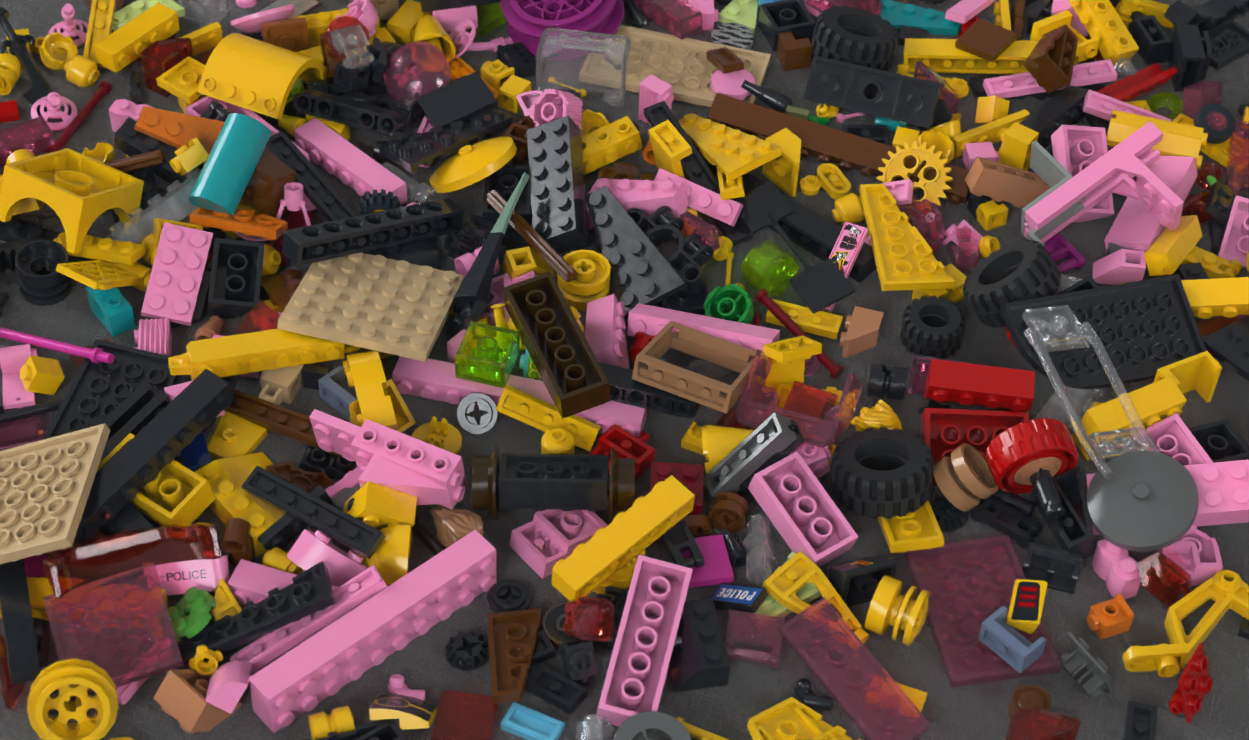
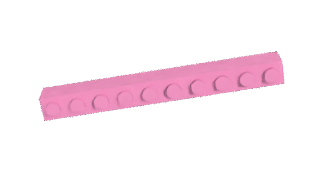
[392,356,647,437]

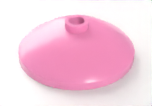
[230,4,295,36]

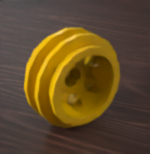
[27,658,118,740]

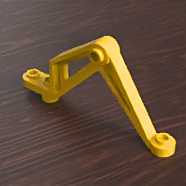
[1122,570,1249,678]

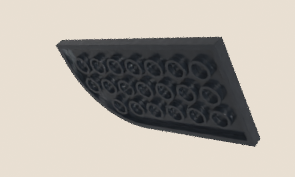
[1001,274,1207,389]

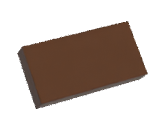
[706,47,744,74]

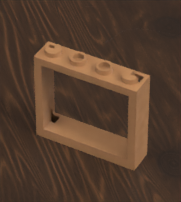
[631,321,763,414]

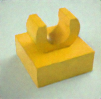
[681,421,705,456]

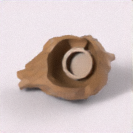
[430,504,484,548]

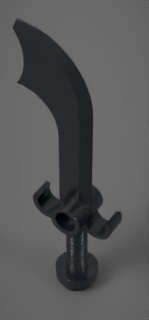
[0,7,51,116]

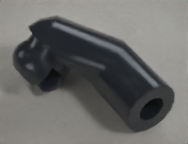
[794,678,832,711]

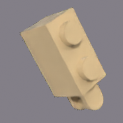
[259,363,313,405]

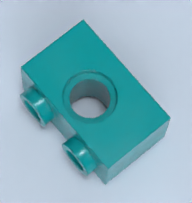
[86,287,135,337]

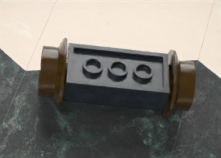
[472,446,635,522]

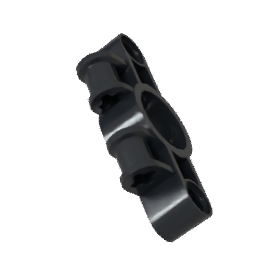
[627,206,714,294]

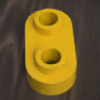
[816,163,851,200]

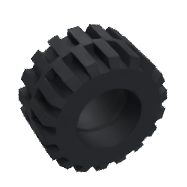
[900,296,966,360]

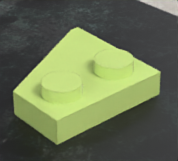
[718,0,758,35]

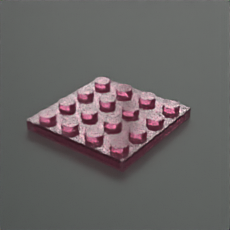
[43,563,184,701]

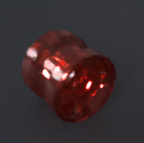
[1196,162,1223,190]

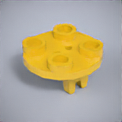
[411,416,462,455]

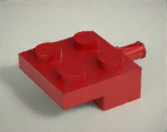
[588,424,655,481]

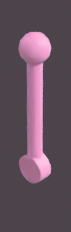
[836,112,868,123]

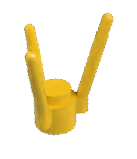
[701,236,734,286]

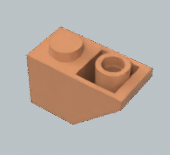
[839,306,884,358]

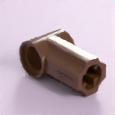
[221,518,255,568]

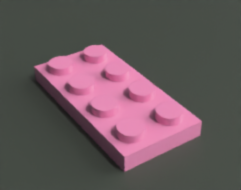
[141,222,213,326]

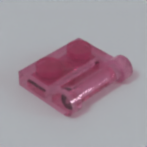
[725,610,785,668]

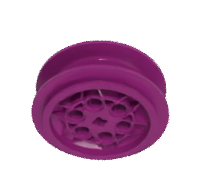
[500,0,624,61]

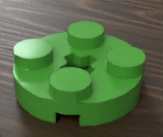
[163,587,216,641]

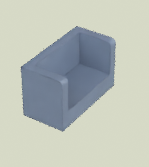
[318,365,357,421]
[978,605,1047,673]

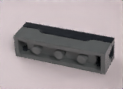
[704,412,804,498]

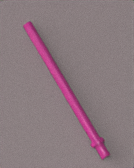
[0,327,114,364]

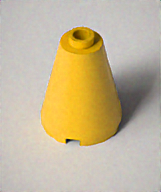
[411,15,456,72]
[702,425,754,474]

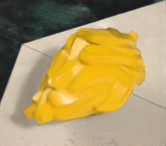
[849,399,902,432]

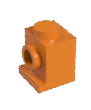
[1087,594,1134,640]

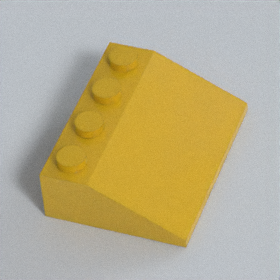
[194,452,309,558]

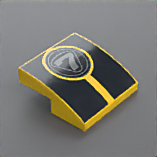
[369,694,438,730]

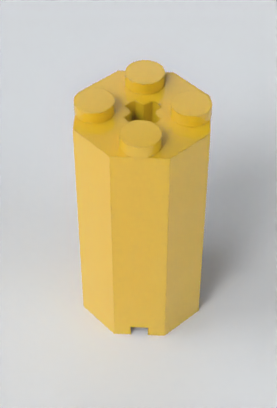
[1106,110,1208,171]

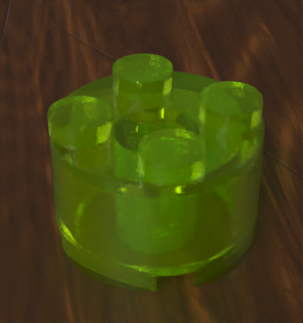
[741,240,799,297]

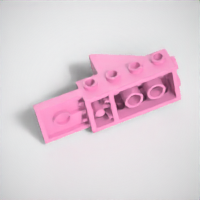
[309,409,467,510]

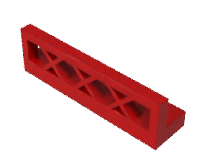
[1096,63,1178,102]

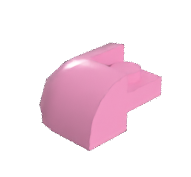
[1157,525,1223,586]

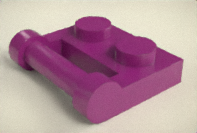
[1044,233,1085,274]

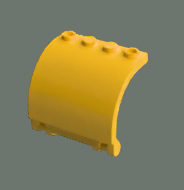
[197,33,328,120]

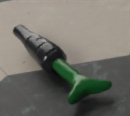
[741,80,830,126]

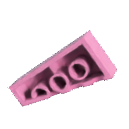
[586,178,689,230]
[585,294,629,369]

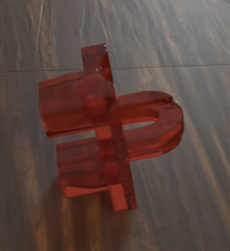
[1181,190,1212,223]

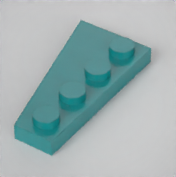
[874,0,961,36]

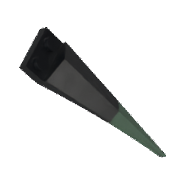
[447,172,530,338]

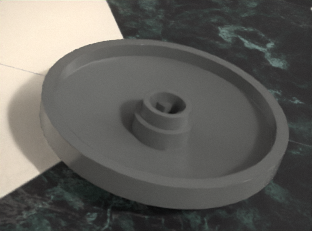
[1087,451,1198,552]

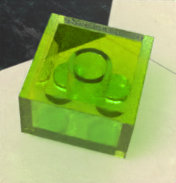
[455,321,520,388]

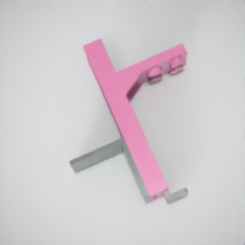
[1021,121,1184,247]

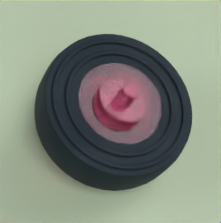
[1194,104,1236,144]

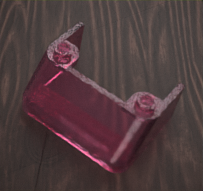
[736,350,863,448]

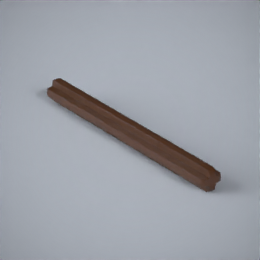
[486,190,576,282]

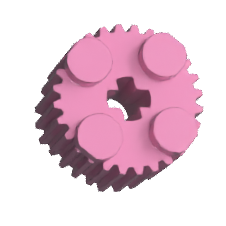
[530,88,583,129]

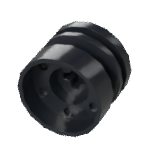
[15,239,72,306]

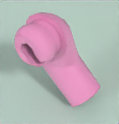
[388,674,426,701]

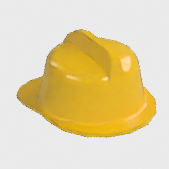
[926,113,962,140]

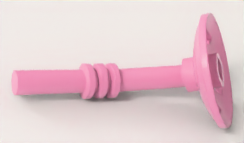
[49,4,88,48]
[449,20,514,59]
[31,92,78,131]

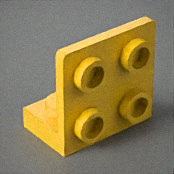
[762,335,822,394]

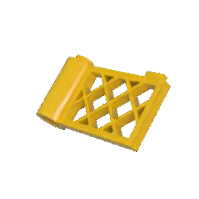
[56,260,152,292]

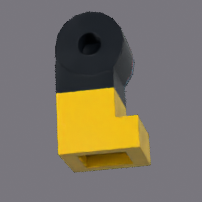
[967,192,1008,231]

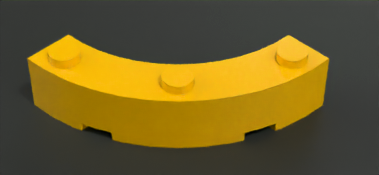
[342,350,397,430]

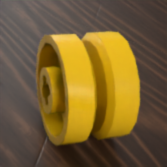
[557,250,611,311]

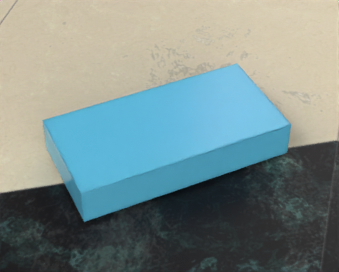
[501,702,565,740]

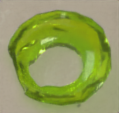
[1148,92,1185,120]

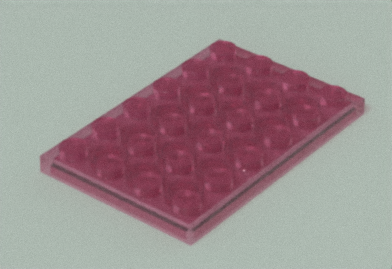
[904,535,1061,688]

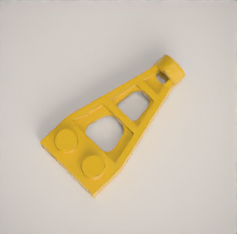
[762,551,869,652]

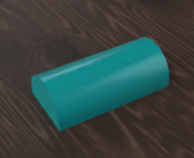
[189,113,272,216]

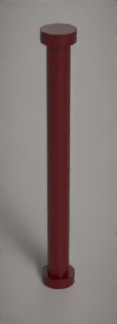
[46,81,113,153]
[755,289,844,379]

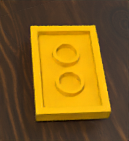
[877,501,944,553]

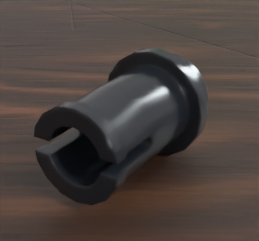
[723,532,749,567]

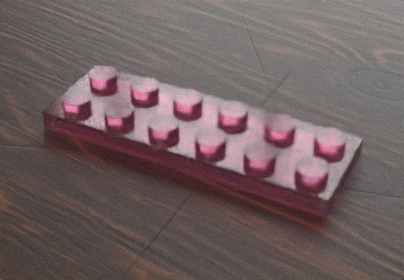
[779,597,931,740]

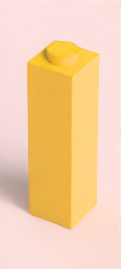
[1144,215,1202,276]

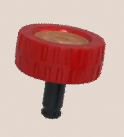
[985,418,1079,520]

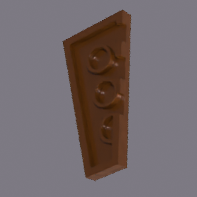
[260,269,303,312]
[487,608,543,704]

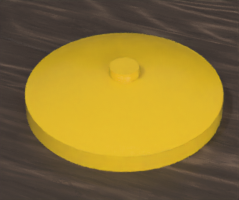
[429,137,517,193]

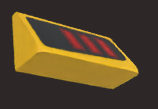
[1006,579,1048,634]

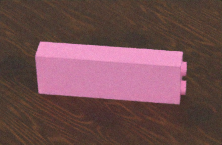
[1104,156,1198,252]

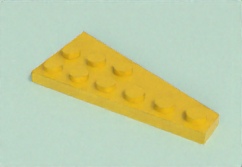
[678,113,782,182]
[859,184,956,291]

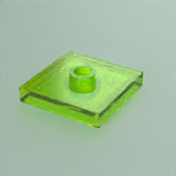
[476,2,507,36]

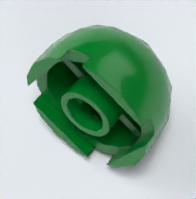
[704,284,754,324]

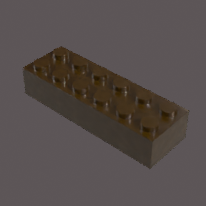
[503,272,611,419]

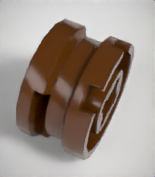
[708,492,749,533]
[1008,684,1052,730]

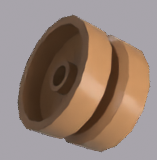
[933,443,999,512]

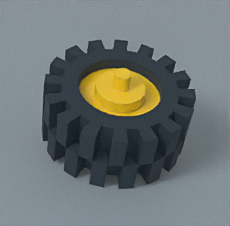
[358,189,401,216]

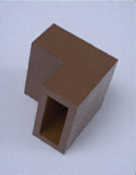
[776,31,812,71]

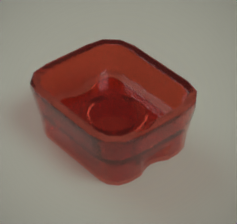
[564,597,614,642]

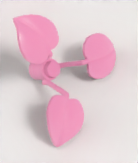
[234,182,317,242]

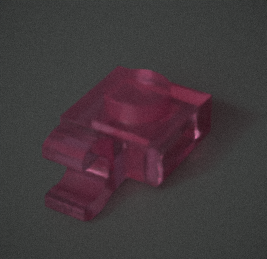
[952,228,979,270]

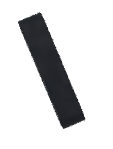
[599,362,700,419]

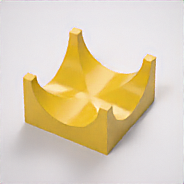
[0,148,144,254]

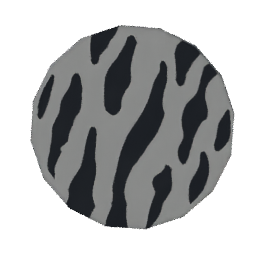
[711,23,754,50]

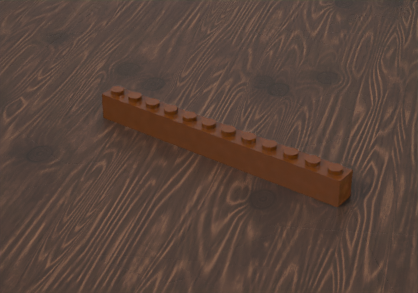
[707,93,970,204]

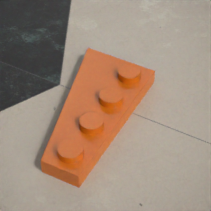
[134,106,225,154]
[189,207,288,240]

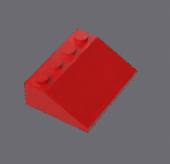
[922,359,1035,412]
[921,408,1029,485]

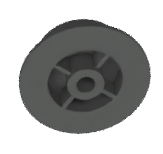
[613,711,692,740]

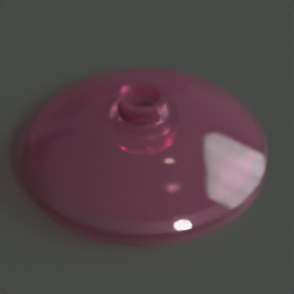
[384,42,450,102]

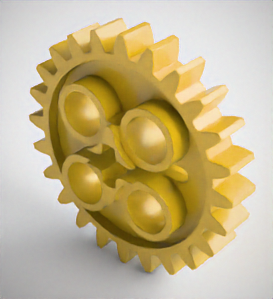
[876,141,953,217]

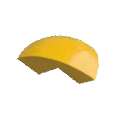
[359,525,412,593]

